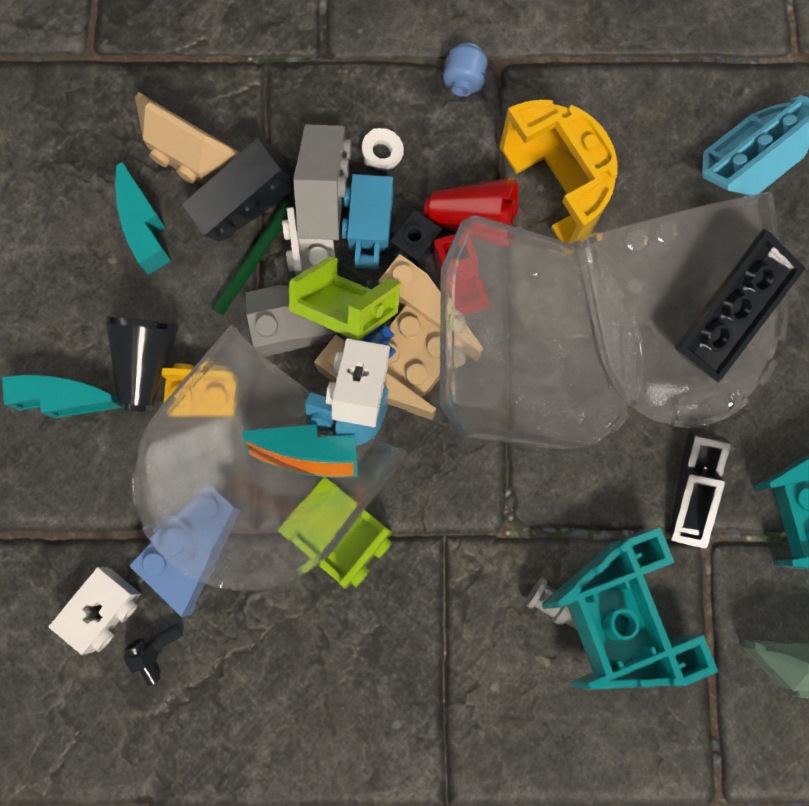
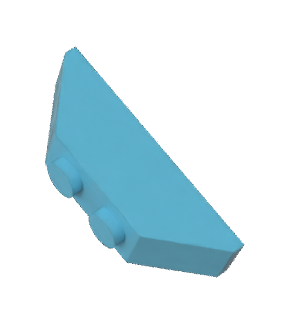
[702,95,809,196]

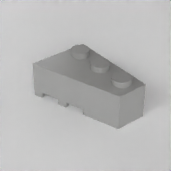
[293,125,351,240]

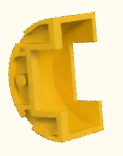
[499,100,618,255]

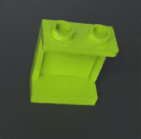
[288,256,401,341]
[278,477,393,589]

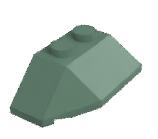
[741,639,809,698]

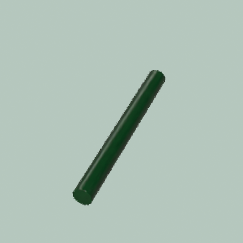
[212,199,296,316]

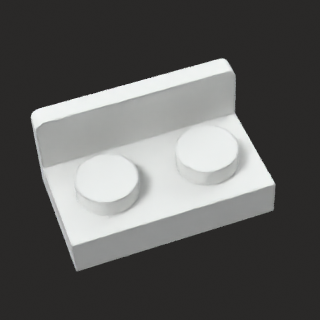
[282,207,338,276]

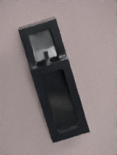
[670,430,731,548]

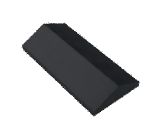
[674,229,806,383]

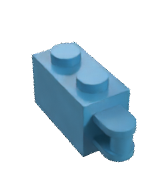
[342,174,393,270]

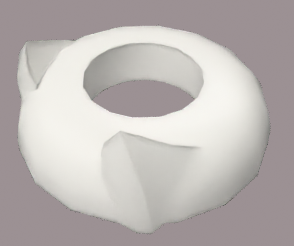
[362,128,404,170]

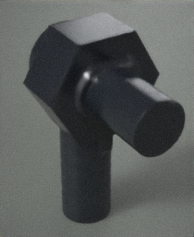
[123,623,184,686]

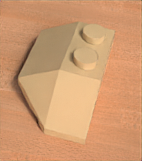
[135,92,241,185]

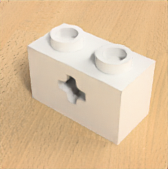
[326,339,390,427]
[49,567,141,655]

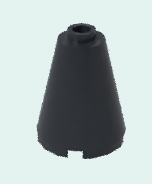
[106,316,179,412]

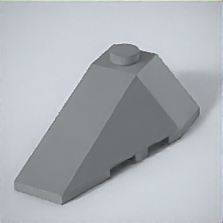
[246,285,391,358]

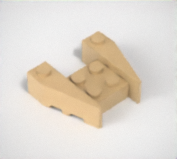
[314,254,481,420]

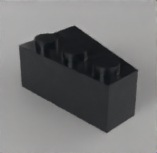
[182,138,295,242]

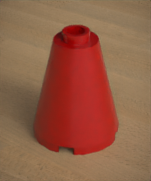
[424,178,519,247]

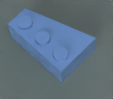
[130,484,241,617]

